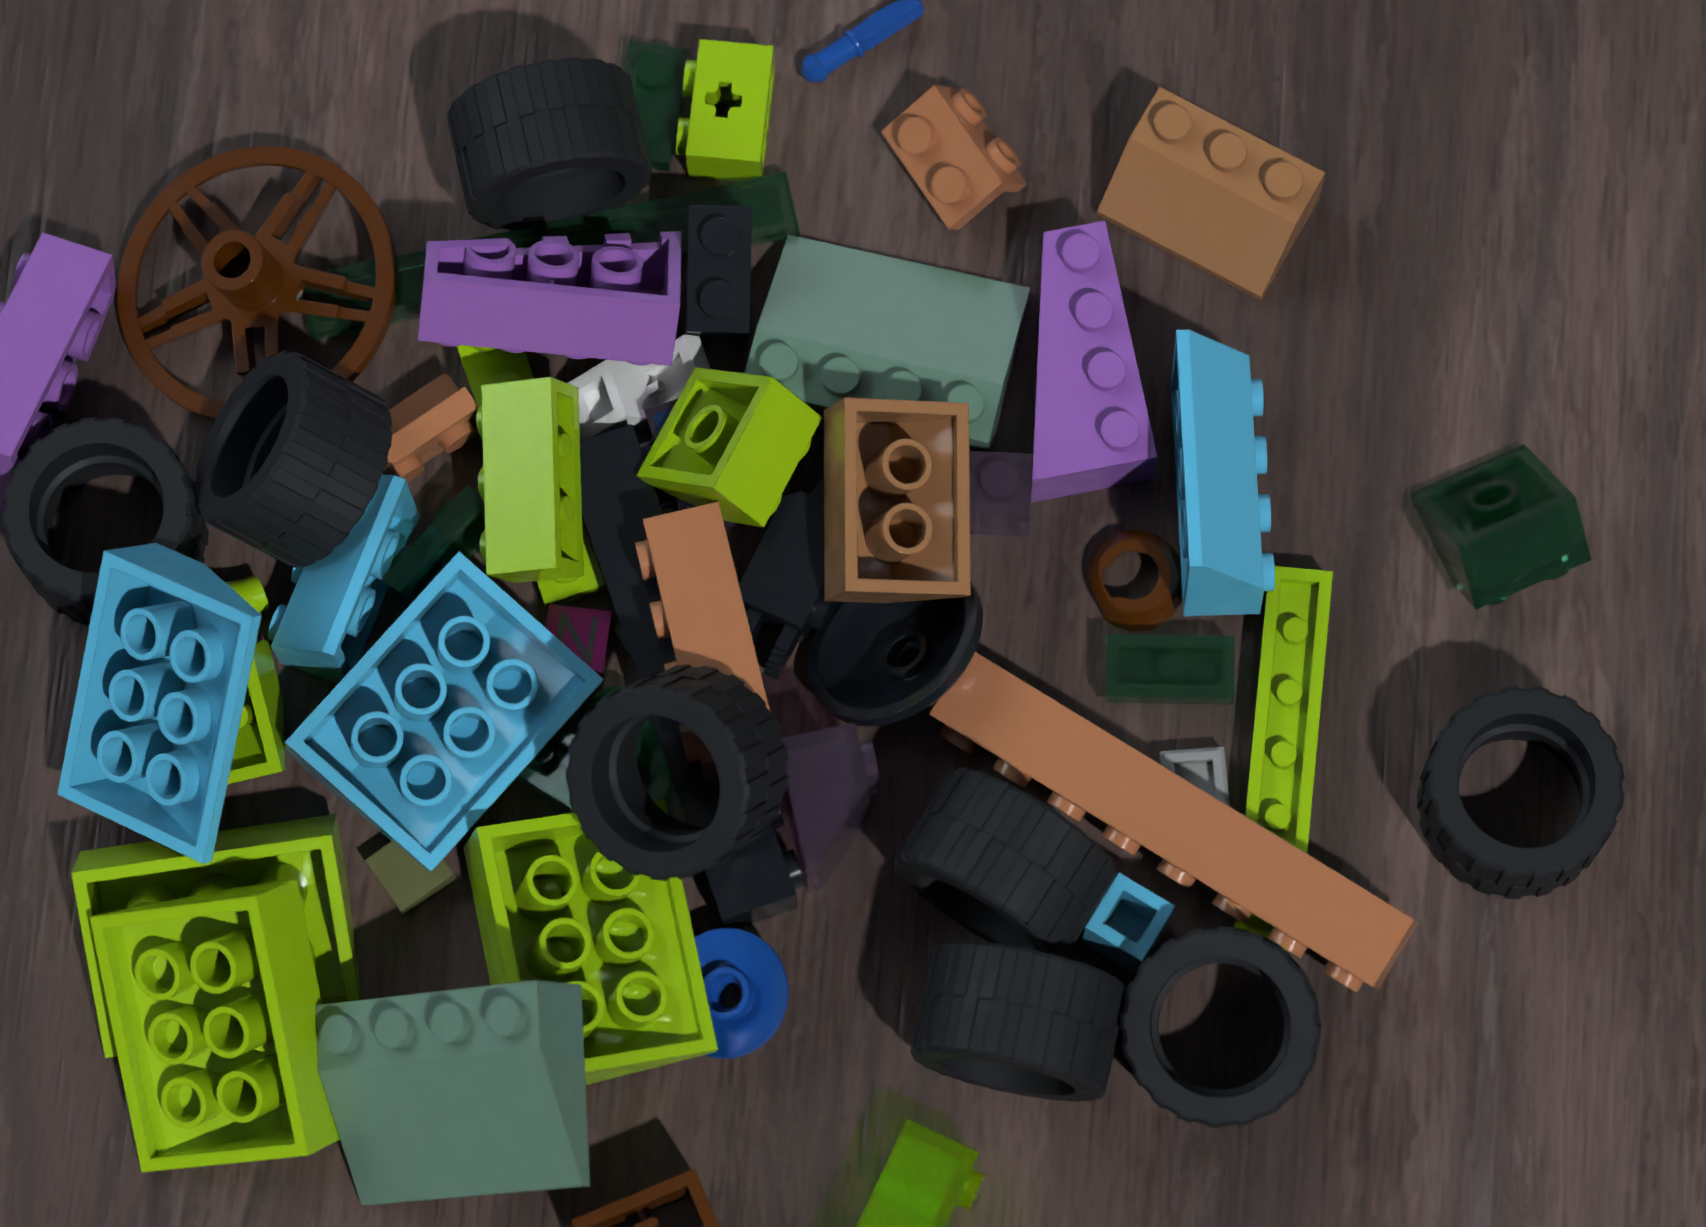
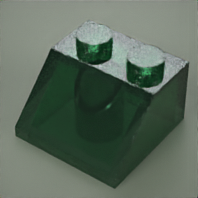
[1410,444,1592,609]

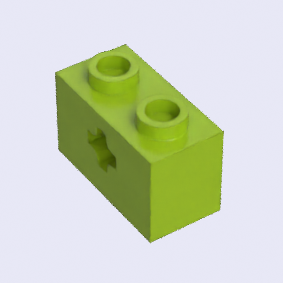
[676,39,776,184]

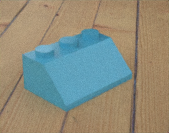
[268,474,420,684]

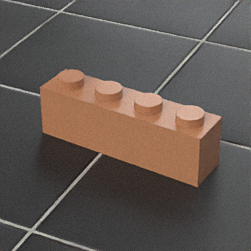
[635,502,770,779]

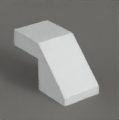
[568,335,711,441]

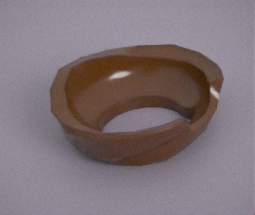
[1085,530,1182,632]

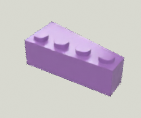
[1031,221,1158,503]
[418,231,682,366]
[0,232,117,514]

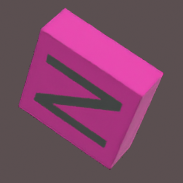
[545,604,613,678]

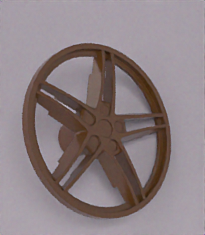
[117,146,399,421]

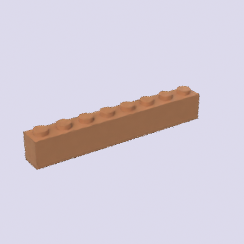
[929,652,1419,993]

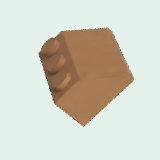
[1097,87,1326,301]
[824,397,971,603]

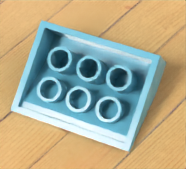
[57,543,261,864]
[285,551,604,873]

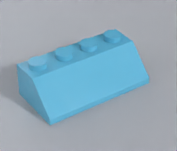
[1170,329,1275,616]

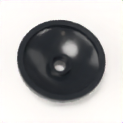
[807,581,983,726]

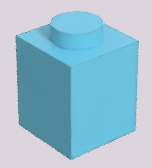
[1082,873,1176,975]

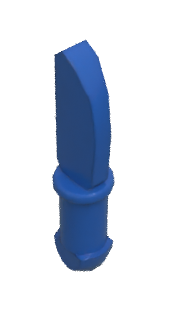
[800,0,924,83]

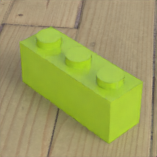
[476,377,584,583]

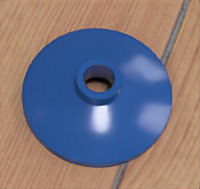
[694,928,789,1059]

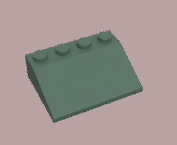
[745,234,1030,453]
[316,980,590,1206]

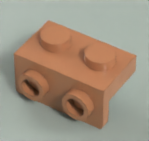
[881,85,1027,230]
[382,374,479,483]

